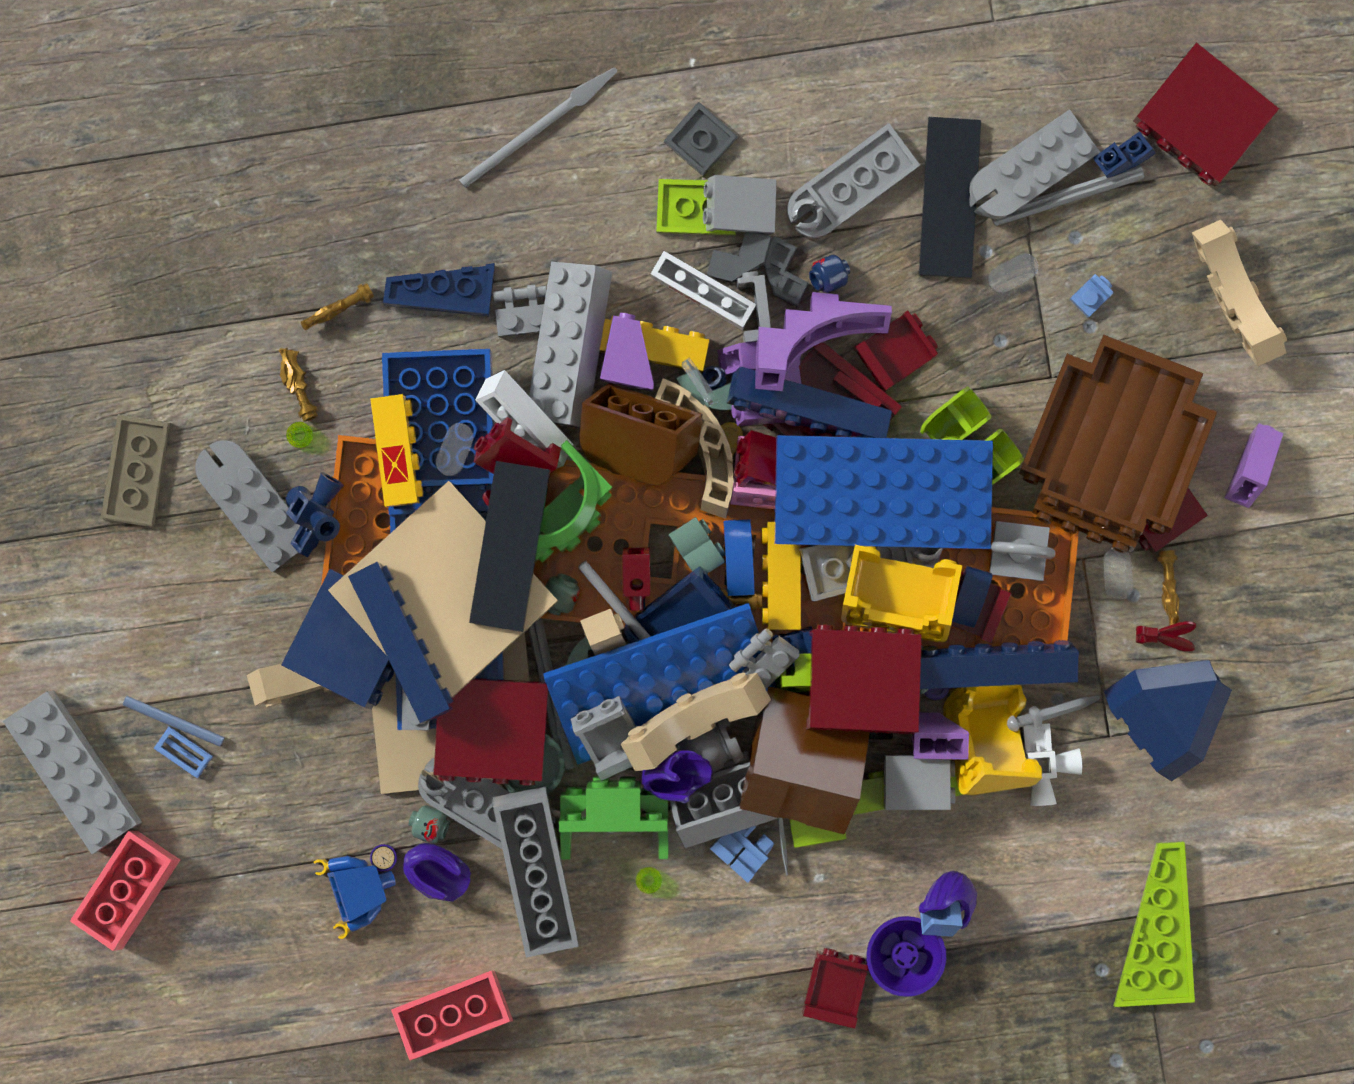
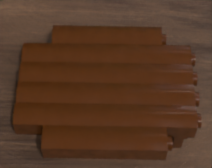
[1019,334,1217,554]

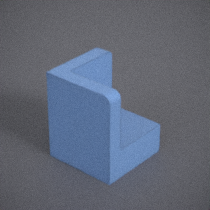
[920,901,962,937]

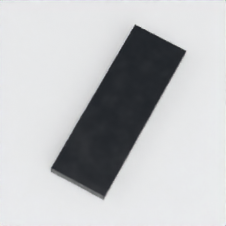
[918,117,981,279]
[469,461,551,632]

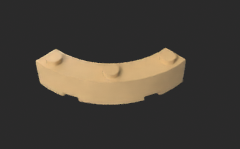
[1192,220,1287,367]
[655,378,734,519]
[580,609,627,656]
[247,664,331,708]
[621,673,771,771]

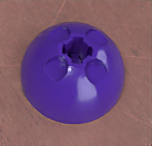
[866,916,946,996]

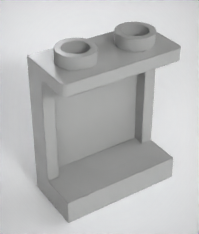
[703,175,776,235]
[737,271,771,343]
[571,696,636,781]
[884,755,955,810]

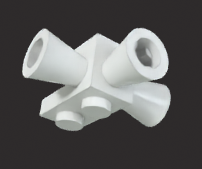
[1022,723,1082,806]

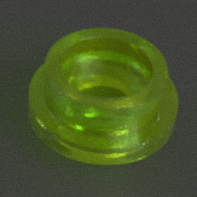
[286,422,313,448]
[636,867,662,894]

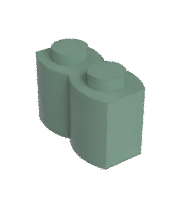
[669,517,725,574]

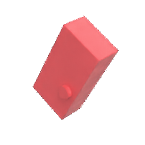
[70,831,180,951]
[391,971,513,1060]

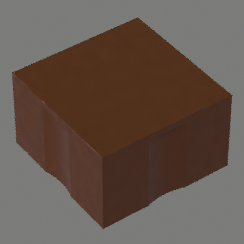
[739,686,870,834]

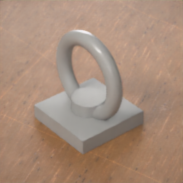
[989,521,1056,581]

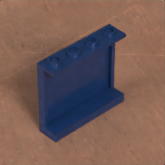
[624,566,736,644]
[281,569,395,710]

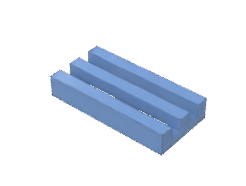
[154,726,214,778]

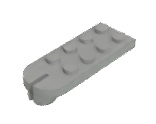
[970,109,1100,219]
[787,123,920,238]
[195,440,300,572]
[800,545,943,601]
[418,758,556,849]

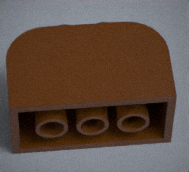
[580,383,703,485]

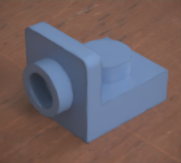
[1070,274,1114,318]

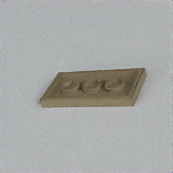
[101,414,172,527]

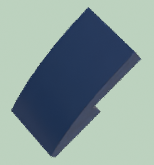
[1093,131,1156,178]
[952,566,992,628]

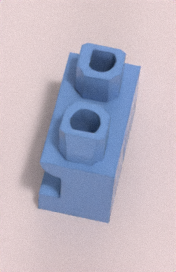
[710,826,774,883]

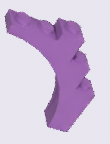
[755,292,892,391]

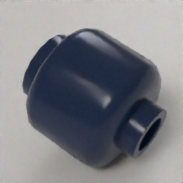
[809,254,850,293]

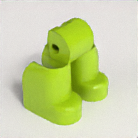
[920,386,1024,485]

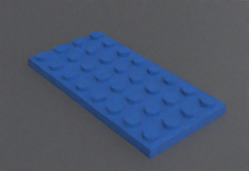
[774,435,993,549]
[543,603,777,765]

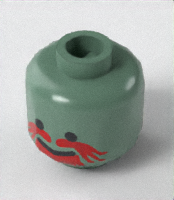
[545,574,580,615]
[408,805,450,844]

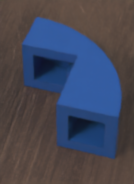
[724,519,755,596]

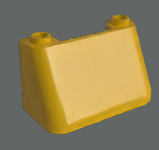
[841,545,962,642]
[943,685,1042,795]

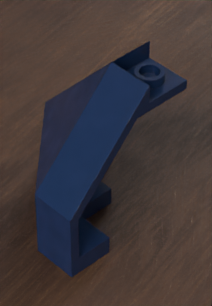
[1104,660,1232,782]

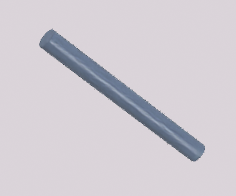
[123,696,225,747]

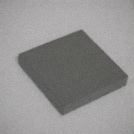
[664,102,738,177]

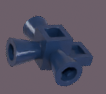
[286,472,344,557]

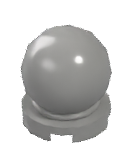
[678,718,745,773]

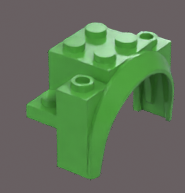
[535,440,612,562]
[559,776,669,860]

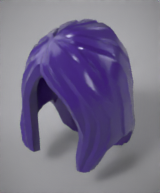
[642,751,713,803]
[403,843,471,902]
[919,871,977,929]

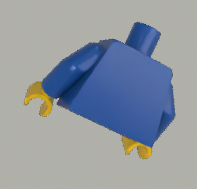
[314,856,396,939]

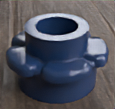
[701,366,727,392]

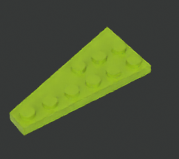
[1113,841,1195,1007]

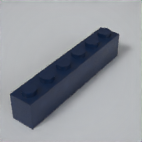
[727,366,892,438]
[348,562,454,724]
[920,640,1079,689]

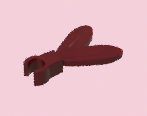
[1136,621,1196,651]

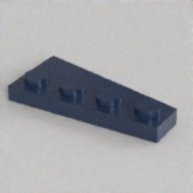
[383,263,495,317]

